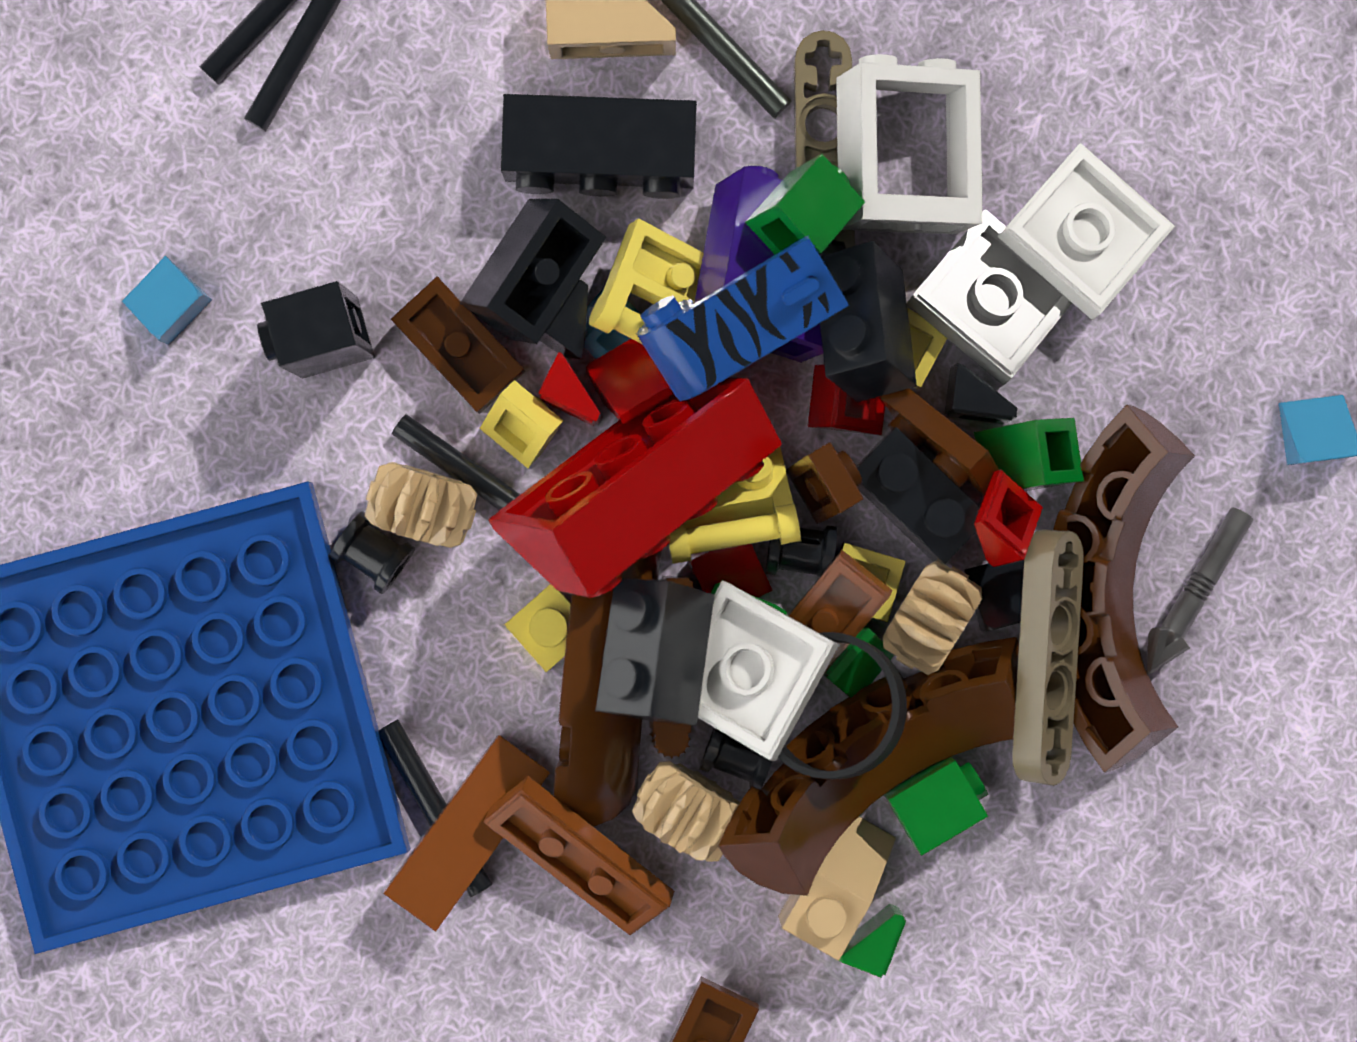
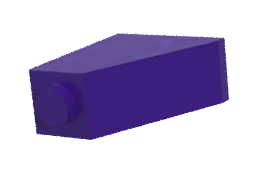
[694,166,823,363]

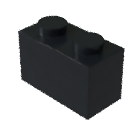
[460,199,607,344]
[815,240,917,402]
[257,281,375,379]
[856,427,980,565]
[596,578,715,726]

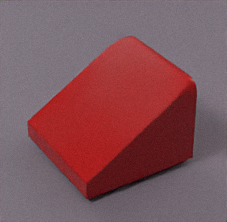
[586,339,674,424]
[538,351,603,427]
[807,364,885,436]
[974,470,1043,567]
[688,544,773,598]

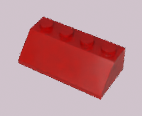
[488,378,782,598]

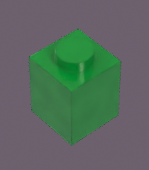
[745,154,865,255]
[974,417,1084,496]
[884,757,989,856]

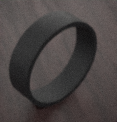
[778,632,907,779]

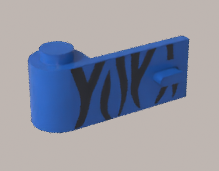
[636,235,849,401]

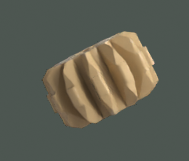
[364,462,477,548]
[883,561,982,675]
[632,761,740,862]

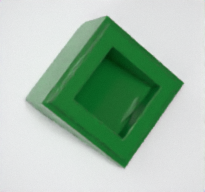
[824,627,895,698]
[839,904,906,978]

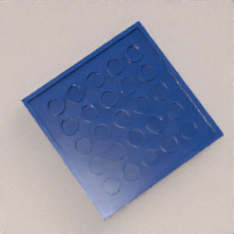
[0,481,411,954]

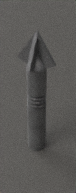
[1147,507,1254,675]

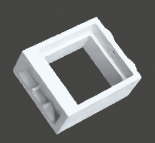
[836,54,983,234]

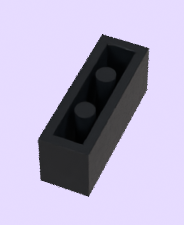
[501,94,697,199]

